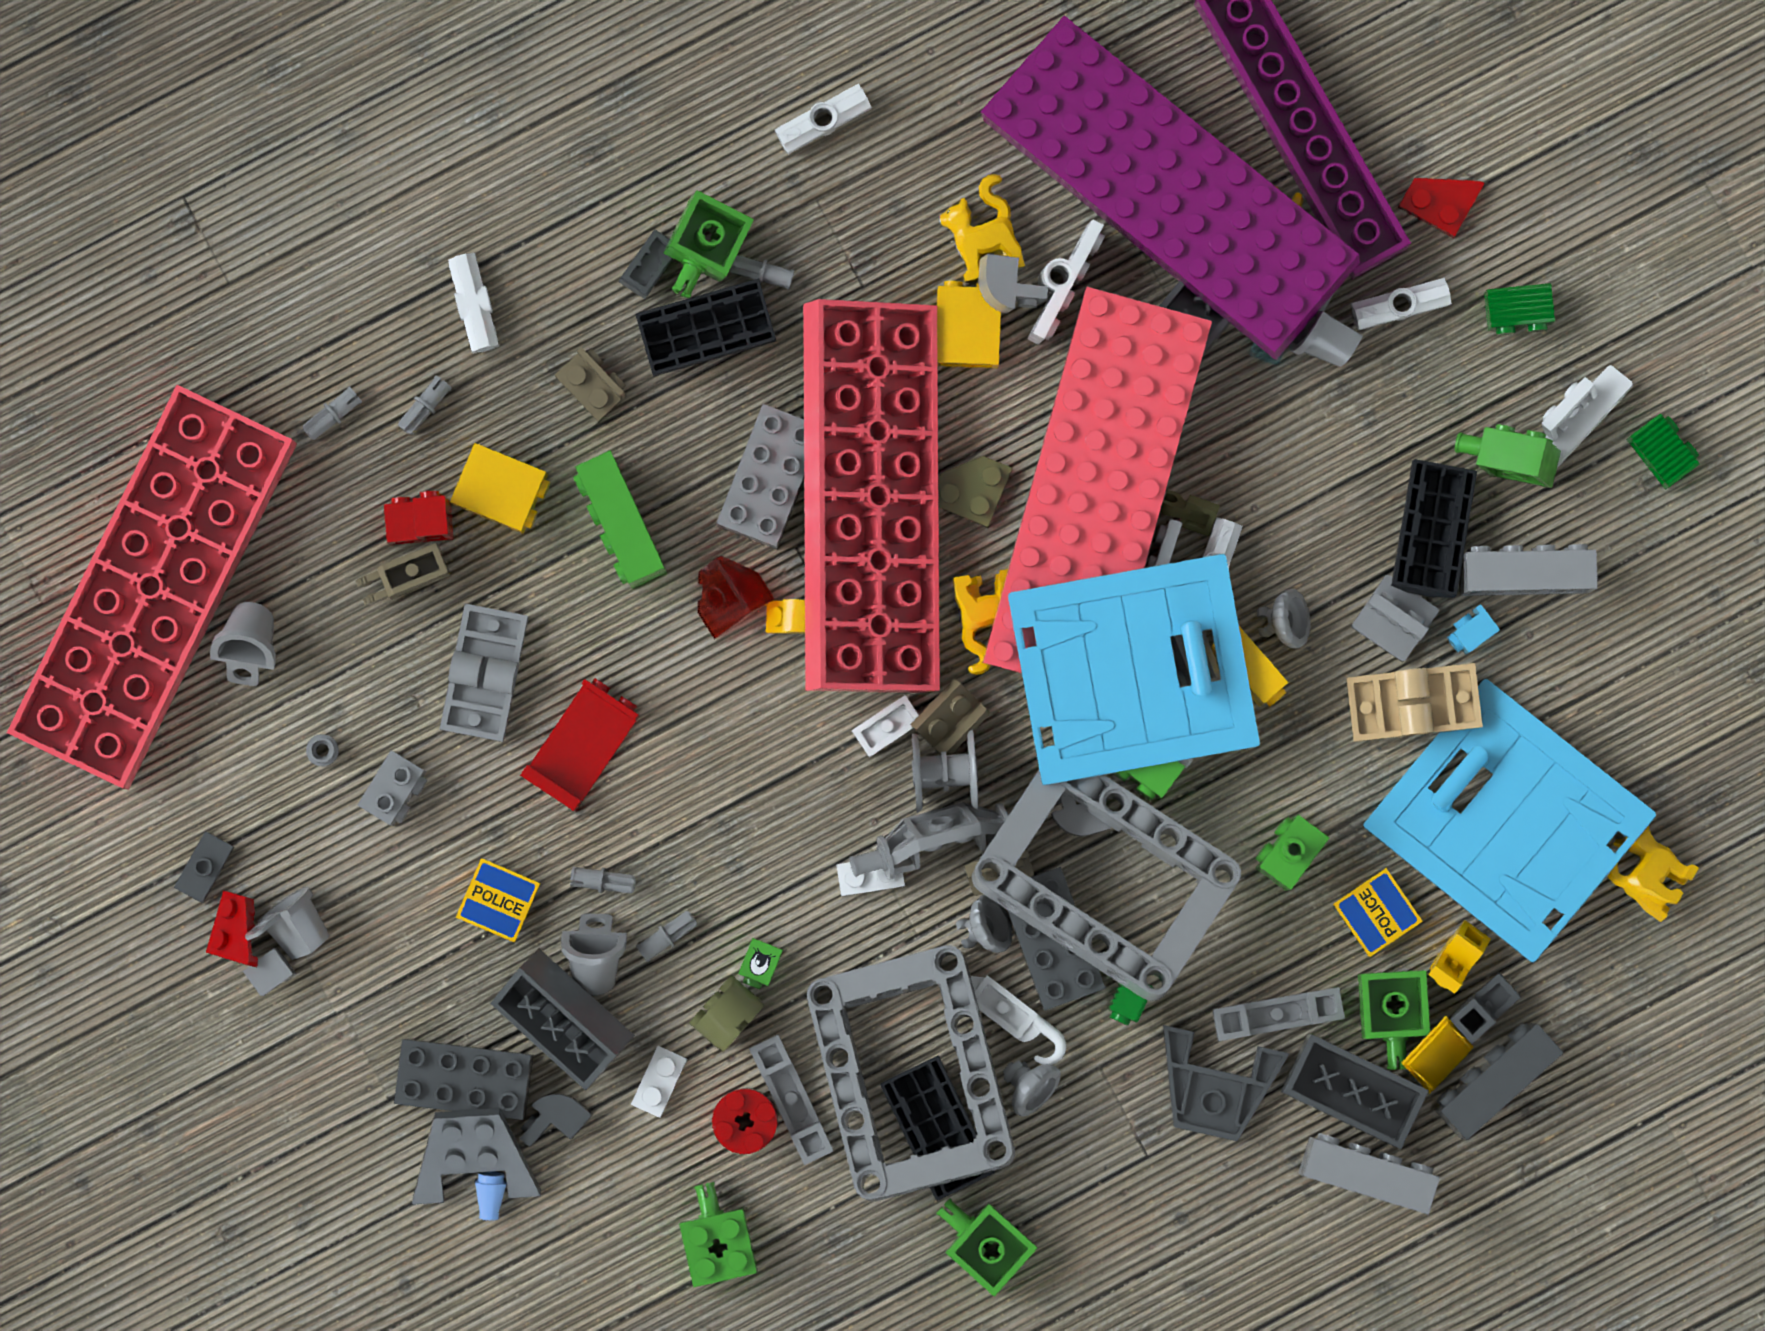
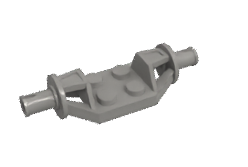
[849,802,1010,880]

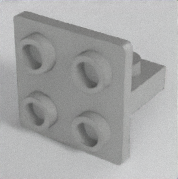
[1352,575,1439,662]

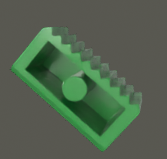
[1484,283,1555,336]
[1626,413,1700,490]
[1107,982,1154,1026]

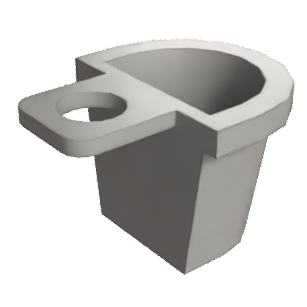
[1289,295,1363,367]
[210,602,276,686]
[244,887,330,960]
[561,914,627,996]

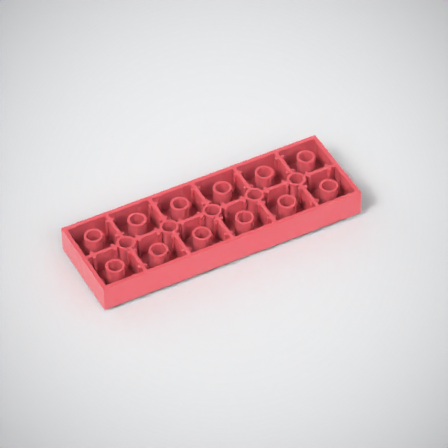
[982,287,1212,674]
[803,299,940,693]
[7,385,297,790]

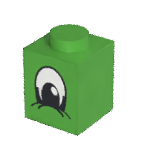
[738,938,783,989]

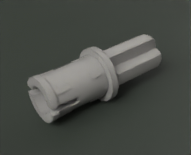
[730,255,795,290]
[398,376,452,435]
[302,386,362,440]
[570,866,636,894]
[636,911,698,962]

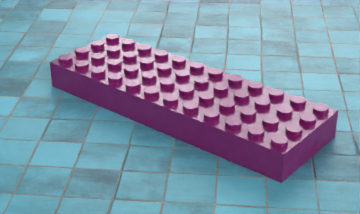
[981,16,1360,360]

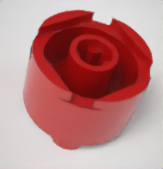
[712,1088,778,1154]

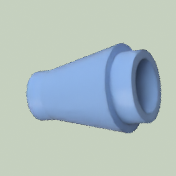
[475,1171,507,1220]

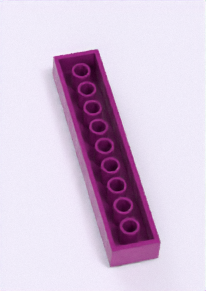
[1194,0,1411,280]

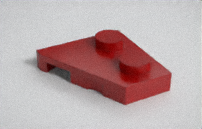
[1398,178,1485,238]
[206,890,258,968]

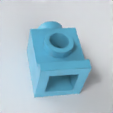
[1447,604,1500,655]

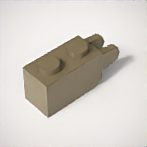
[356,543,451,606]

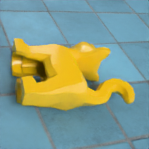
[939,174,1025,283]
[953,569,1008,675]
[1607,826,1699,922]

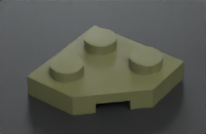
[938,456,1012,528]

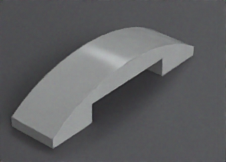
[1212,987,1345,1041]
[749,1034,833,1165]

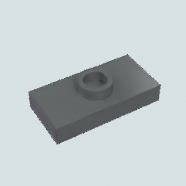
[619,229,673,299]
[174,831,234,903]

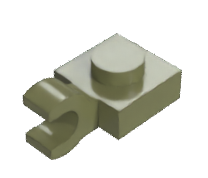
[1160,490,1220,536]

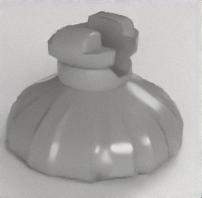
[1257,589,1311,648]
[956,895,1013,953]
[1003,1061,1061,1116]

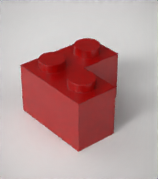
[384,491,454,545]

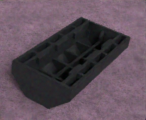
[635,278,776,377]
[1391,459,1477,598]
[880,1055,995,1201]

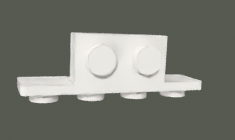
[1541,365,1633,468]

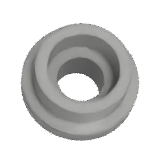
[306,734,339,767]

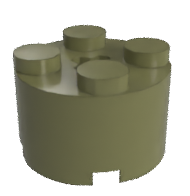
[689,974,765,1052]

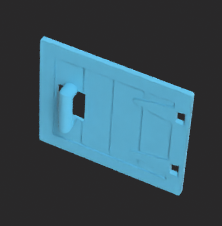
[1008,554,1260,785]
[1364,679,1656,963]

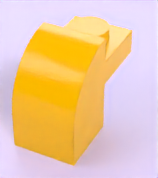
[766,599,805,634]
[1428,920,1491,994]

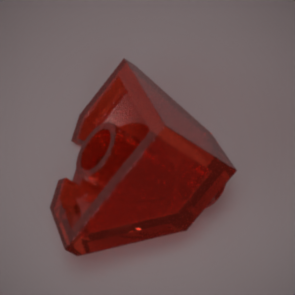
[697,556,775,639]

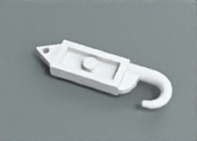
[971,975,1066,1065]

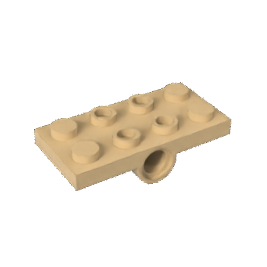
[1346,663,1483,742]

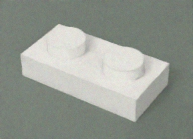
[852,695,919,758]
[836,862,905,896]
[631,1045,687,1118]

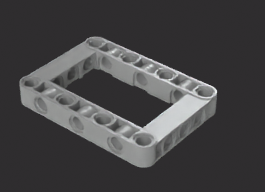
[972,771,1241,1001]
[807,945,1015,1202]

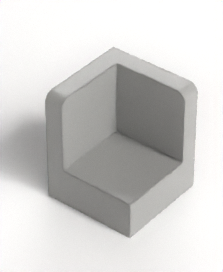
[243,948,297,996]

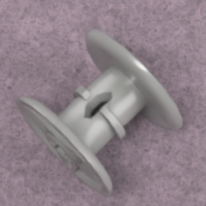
[912,729,978,813]

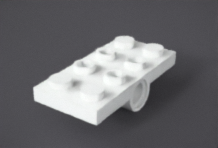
[1027,219,1105,345]

